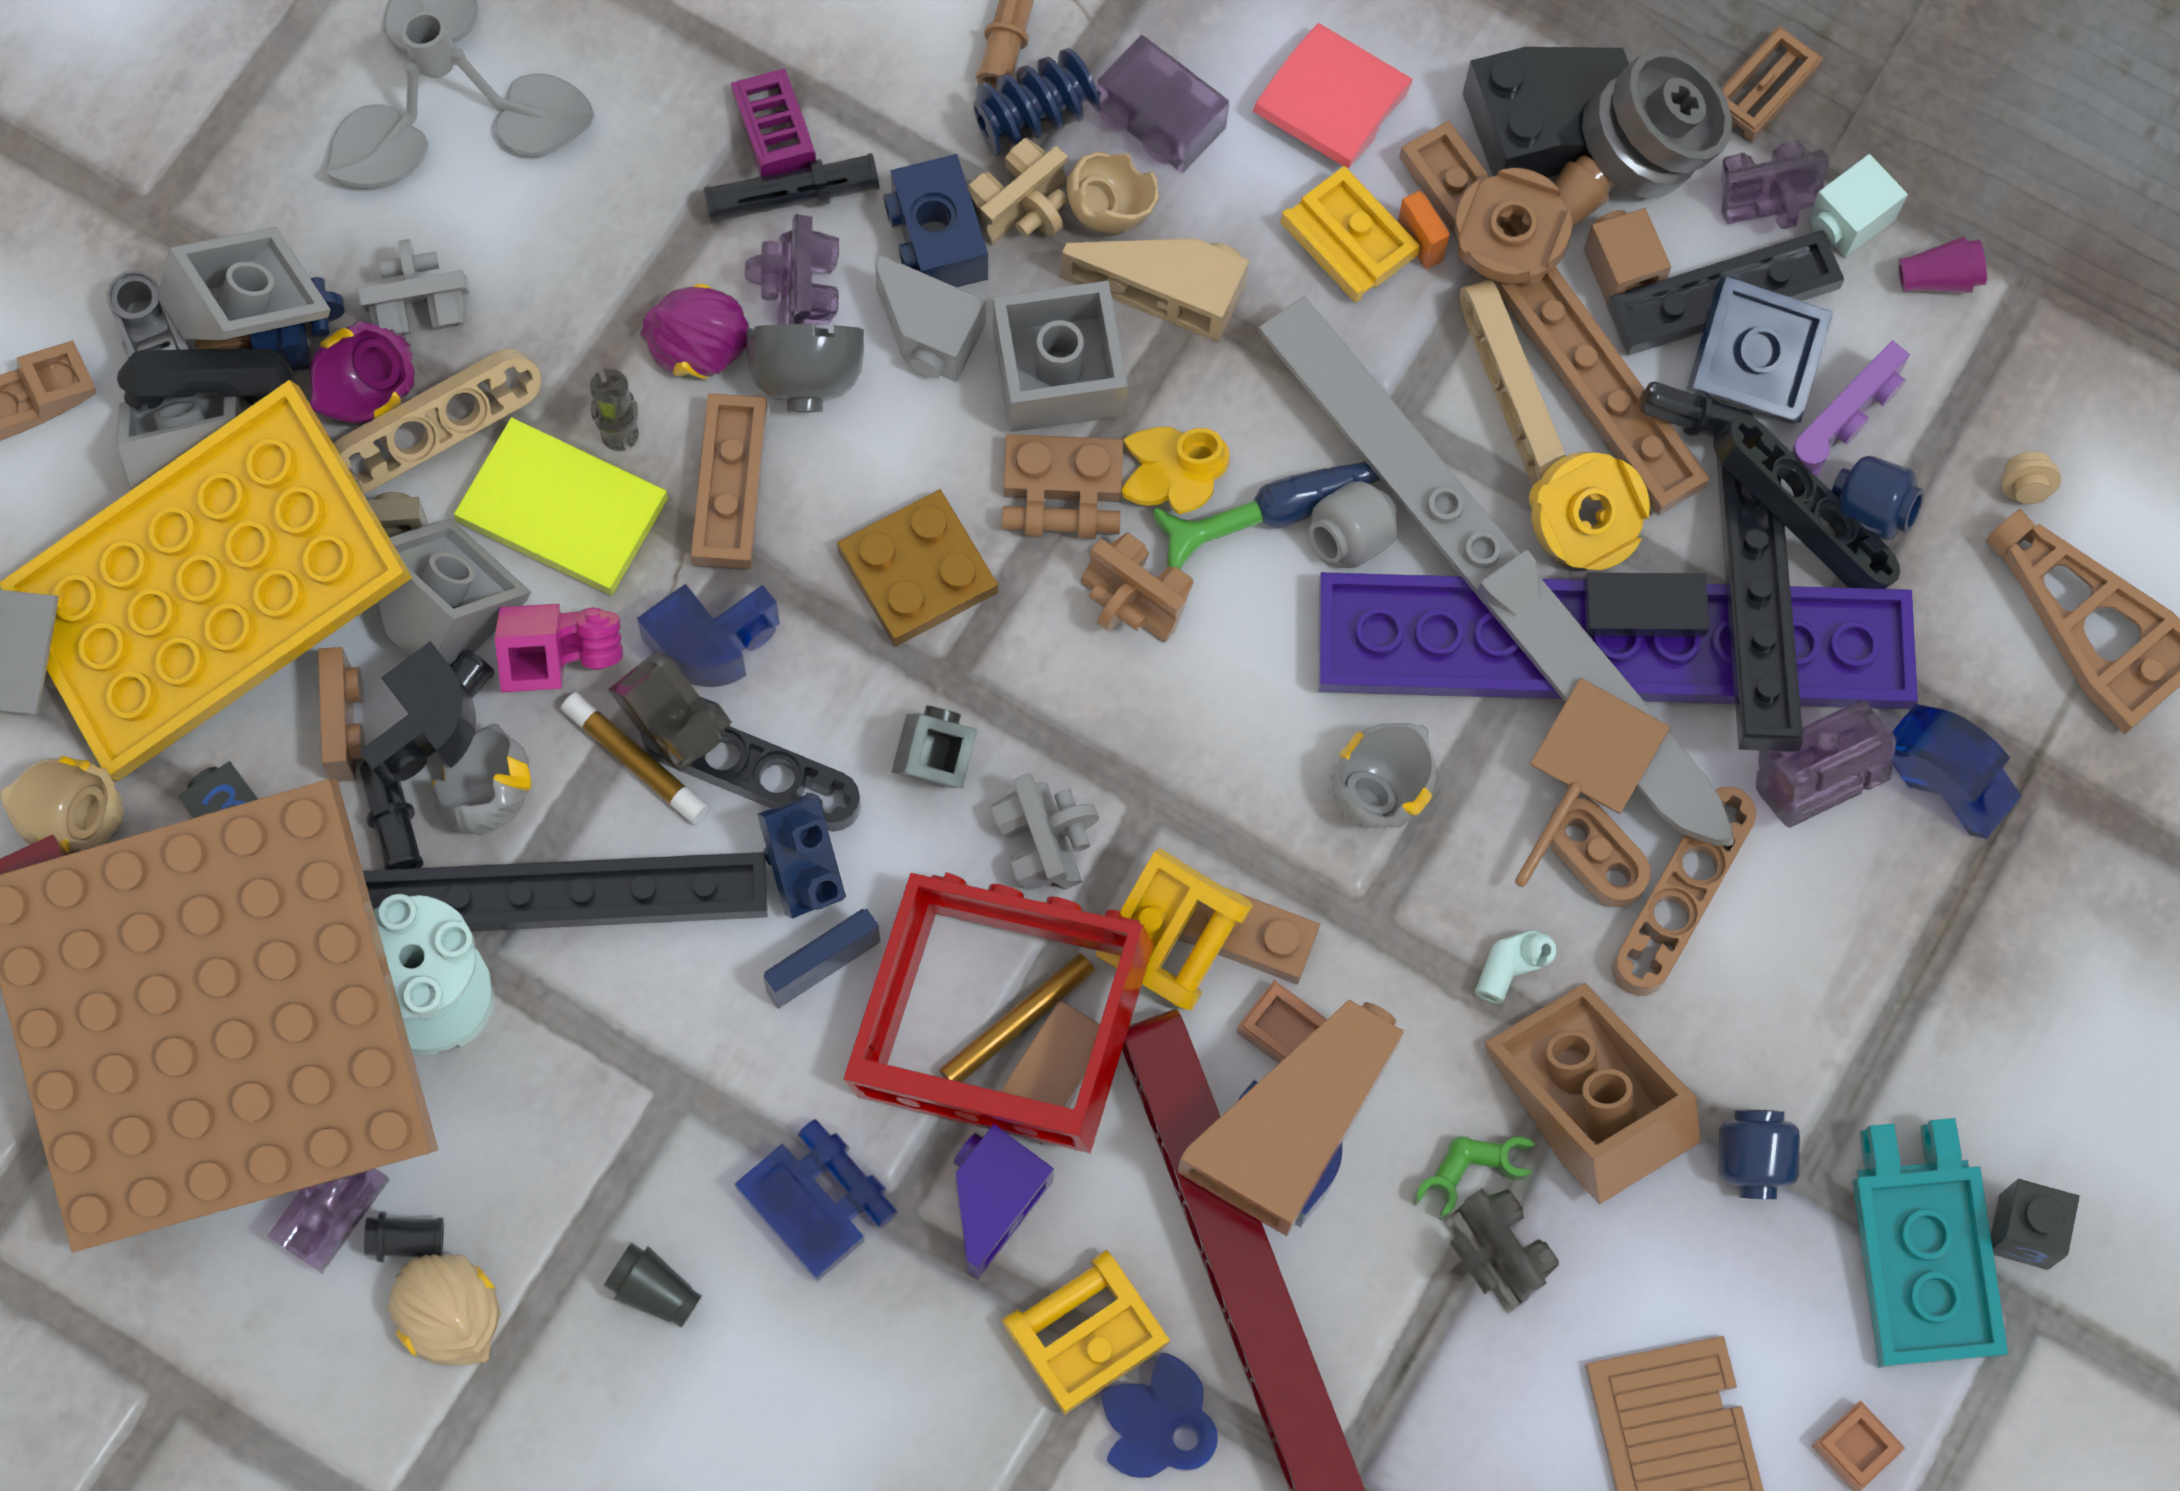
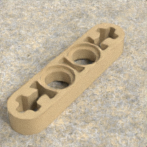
[1460,280,1565,485]
[334,349,542,493]

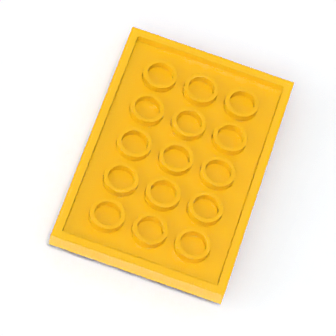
[0,380,413,782]

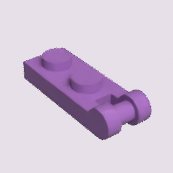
[1792,340,1910,477]

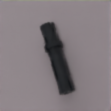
[704,153,880,223]

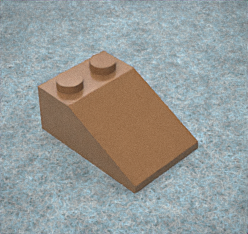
[1485,983,1701,1205]

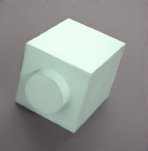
[1807,154,1908,258]

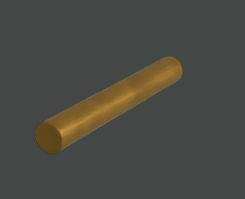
[939,953,1095,1082]

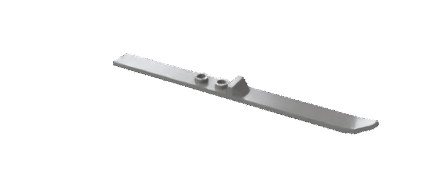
[1258,296,1734,846]

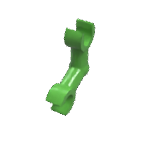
[1414,1136,1535,1220]

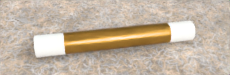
[561,692,709,824]

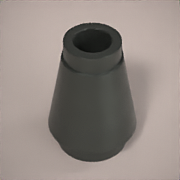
[603,1242,702,1328]

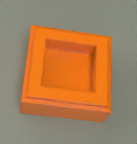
[1397,190,1450,270]

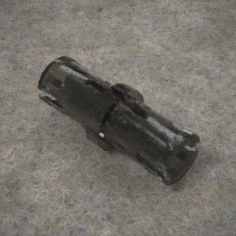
[589,368,639,452]

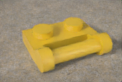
[1095,848,1253,1010]
[1001,1250,1170,1415]

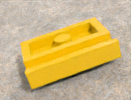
[1280,165,1420,303]

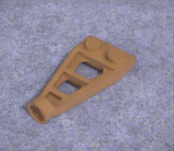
[1985,509,2180,735]

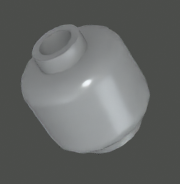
[1309,481,1398,568]

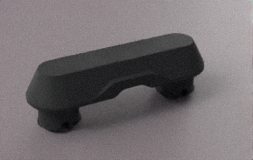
[117,349,292,410]

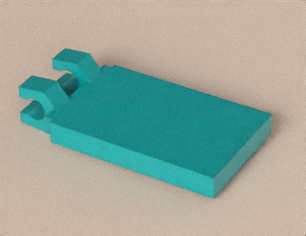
[1852,1118,2008,1368]

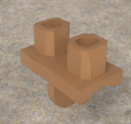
[1080,533,1194,643]

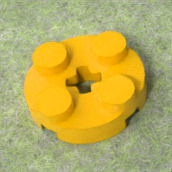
[1529,451,1650,570]

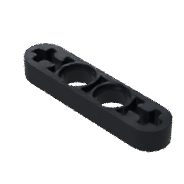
[1713,415,1900,589]
[640,703,861,832]

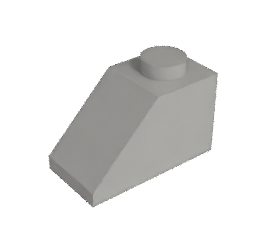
[875,255,986,382]

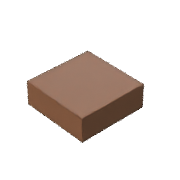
[1812,1400,1905,1491]

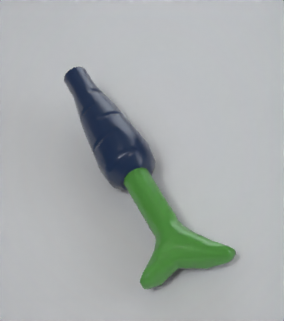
[1153,461,1380,570]

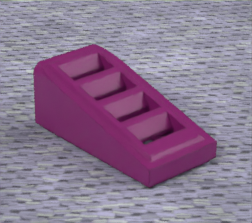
[731,68,816,176]

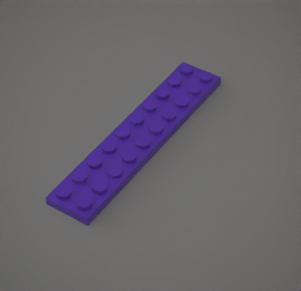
[1318,572,1918,709]

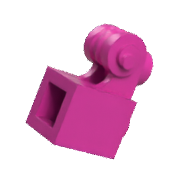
[495,603,623,693]

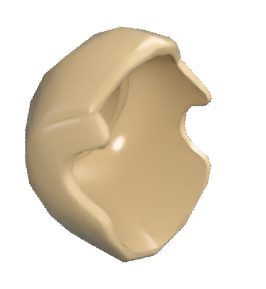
[1065,151,1159,236]

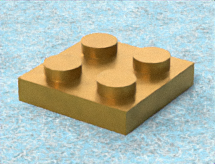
[837,489,998,647]

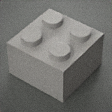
[993,280,1128,432]

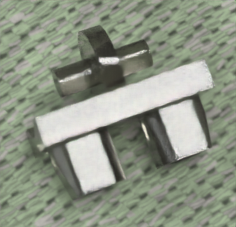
[1444,1188,1559,1314]

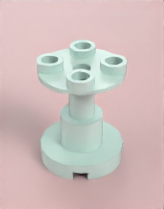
[373,894,494,1056]

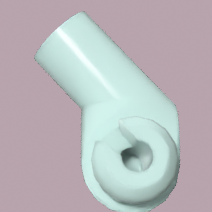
[1474,931,1557,1004]

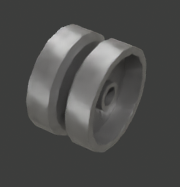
[1582,48,1732,199]

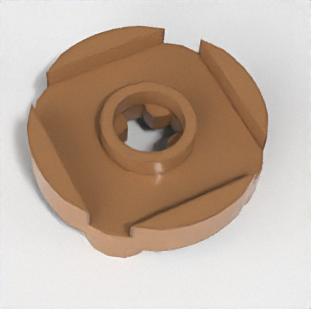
[1455,168,1572,285]

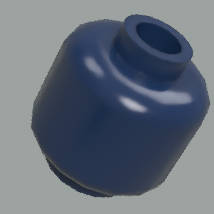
[1832,456,1924,540]
[1718,1109,1800,1199]

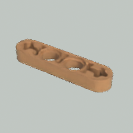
[1613,786,1756,996]

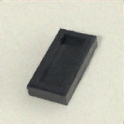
[1584,573,1709,637]

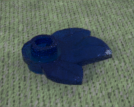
[1101,1352,1218,1478]

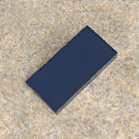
[763,908,881,1009]

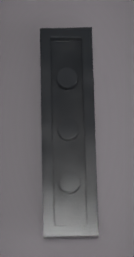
[1607,230,1845,356]

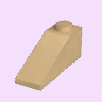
[1061,238,1249,342]

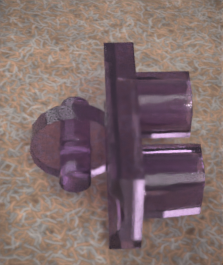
[1721,140,1829,230]
[744,214,839,325]
[268,1168,390,1274]

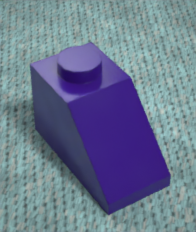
[953,1124,1054,1280]

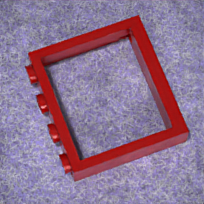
[843,872,1154,1154]

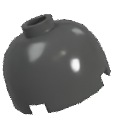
[746,324,864,413]

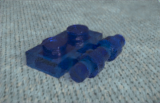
[734,1119,898,1282]

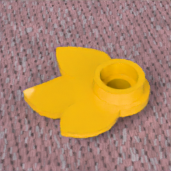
[1122,426,1230,514]

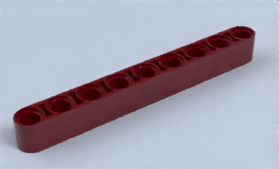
[1122,1008,1366,1491]

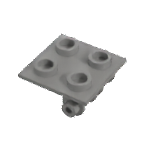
[0,590,59,716]

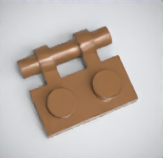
[1002,434,1123,539]

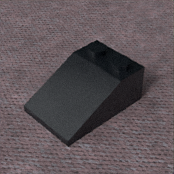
[1462,47,1629,178]

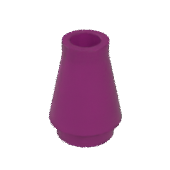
[1898,236,1987,293]

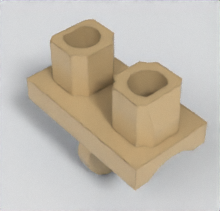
[967,138,1068,246]

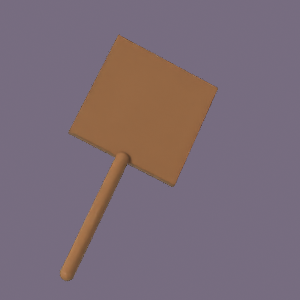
[1515,677,1671,887]

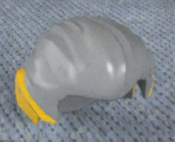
[1330,723,1437,828]
[432,724,532,835]

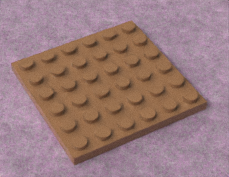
[0,779,439,1253]

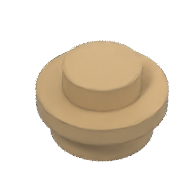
[2001,451,2061,504]

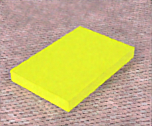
[454,417,668,596]

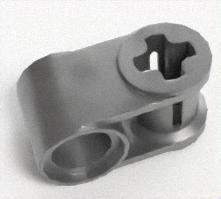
[107,270,190,358]

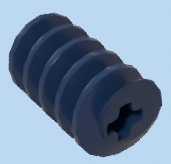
[973,48,1100,156]

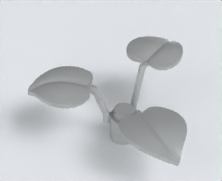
[325,0,595,188]

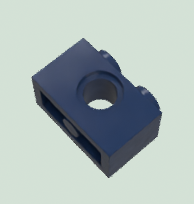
[883,154,988,288]

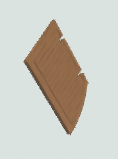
[1585,1336,1764,1491]

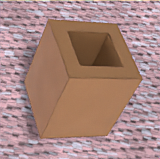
[1584,208,1671,304]

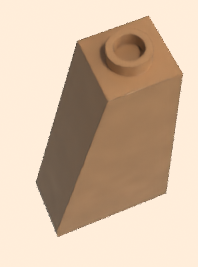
[1177,999,1404,1236]

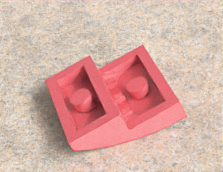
[1253,23,1413,169]

